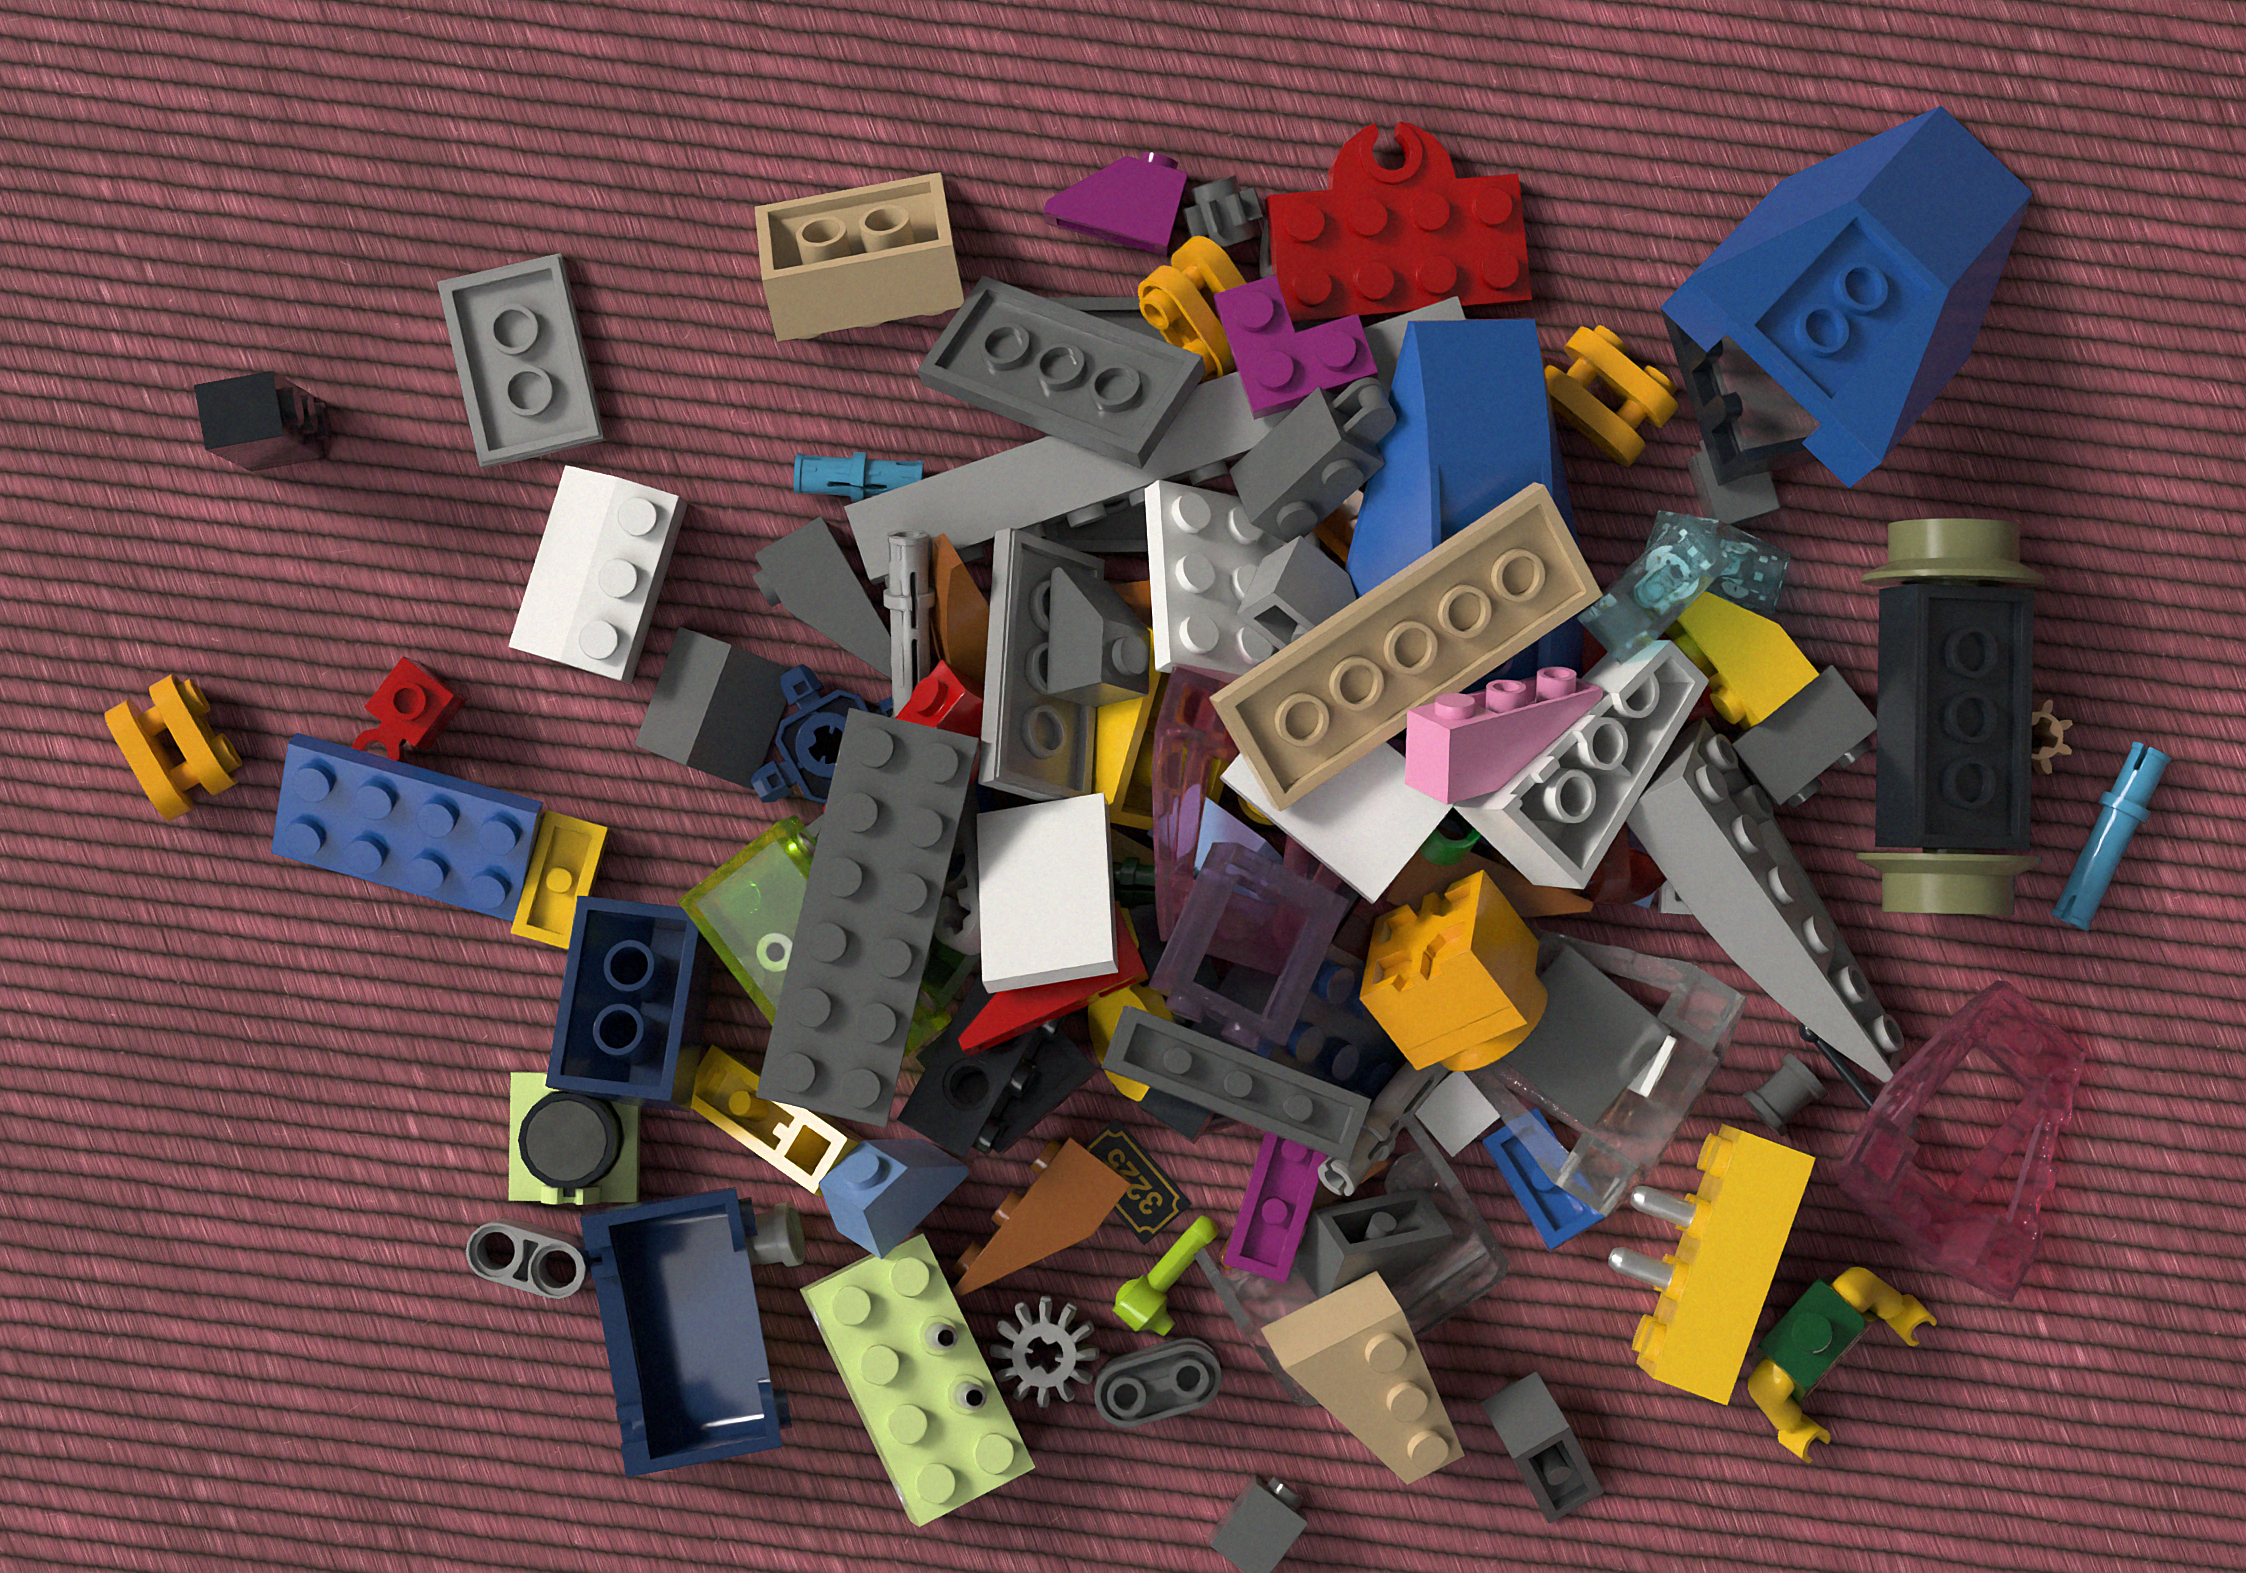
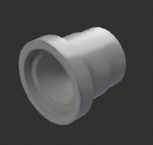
[746,1201,805,1267]

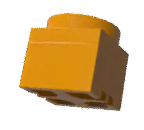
[1359,869,1548,1072]

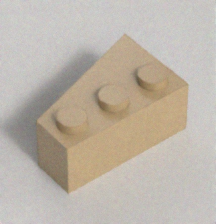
[1260,1271,1465,1485]

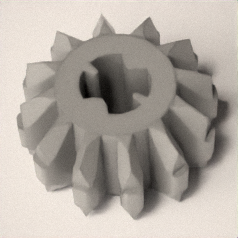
[990,1296,1099,1407]

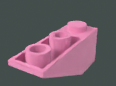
[1405,667,1603,805]

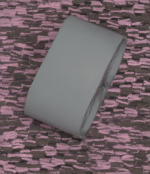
[466,1217,594,1299]

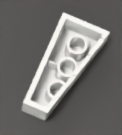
[1453,640,1709,889]

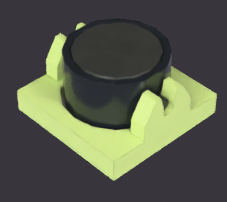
[509,1072,641,1205]

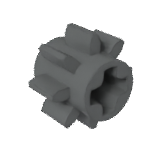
[1182,175,1264,248]

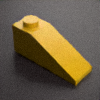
[691,1045,865,1197]

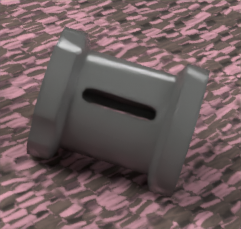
[1741,1052,1828,1137]

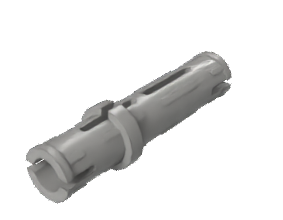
[883,529,935,718]
[1318,1060,1450,1196]

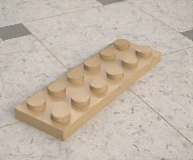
[1209,482,1603,812]

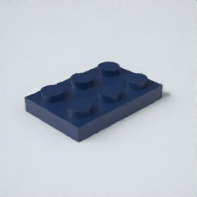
[1249,933,1405,1107]

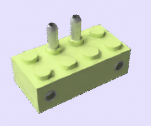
[800,1233,1035,1527]

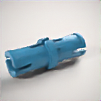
[793,452,924,503]

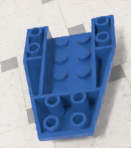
[1344,318,1584,694]

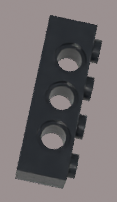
[897,969,1068,1163]

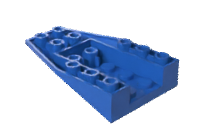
[1660,106,2033,488]

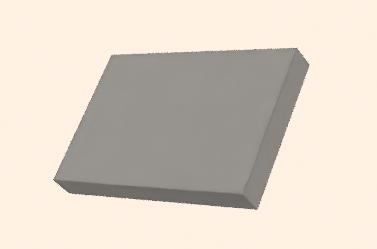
[437,253,606,469]

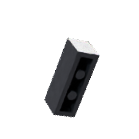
[194,371,332,472]

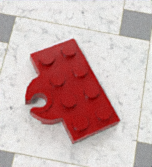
[1265,121,1532,324]

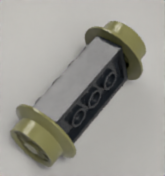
[1856,518,2046,915]

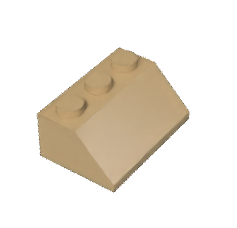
[755,172,964,342]

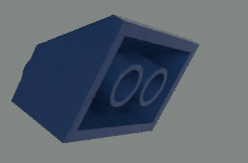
[545,895,720,1112]

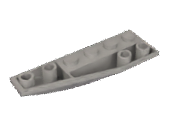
[1625,718,1904,1083]

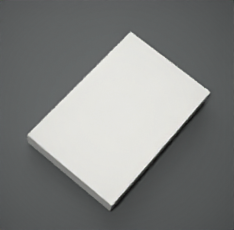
[1220,742,1456,904]
[977,792,1118,993]

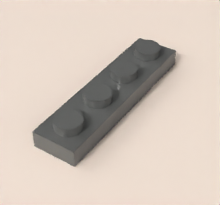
[1101,1006,1371,1162]

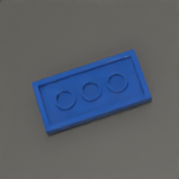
[271,732,544,922]

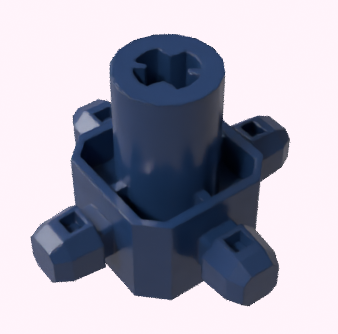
[750,664,893,804]

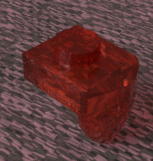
[1588,821,1667,905]

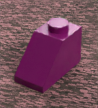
[1044,152,1188,257]

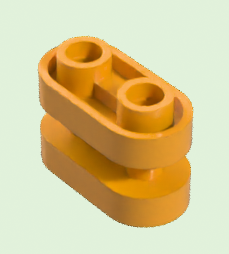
[1138,236,1247,383]
[1545,325,1679,467]
[104,673,242,822]

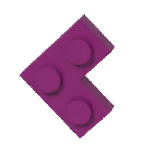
[1214,275,1378,420]

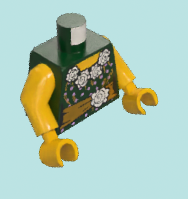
[1748,1267,1937,1463]

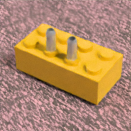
[1608,1123,1816,1406]

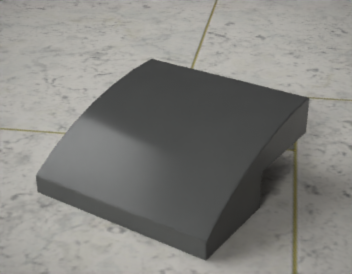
[1502,945,1673,1131]

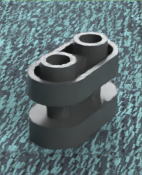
[1094,1336,1222,1428]

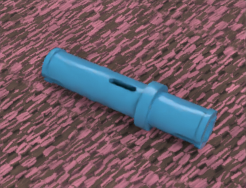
[2050,741,2172,932]

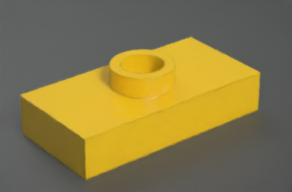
[511,810,611,949]

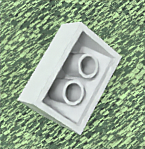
[508,465,688,685]

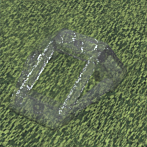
[1464,926,1748,1218]

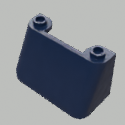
[580,1187,792,1478]

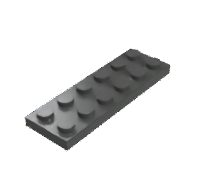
[756,708,979,1128]

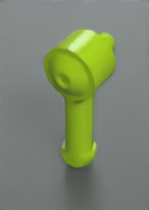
[1112,1215,1219,1336]

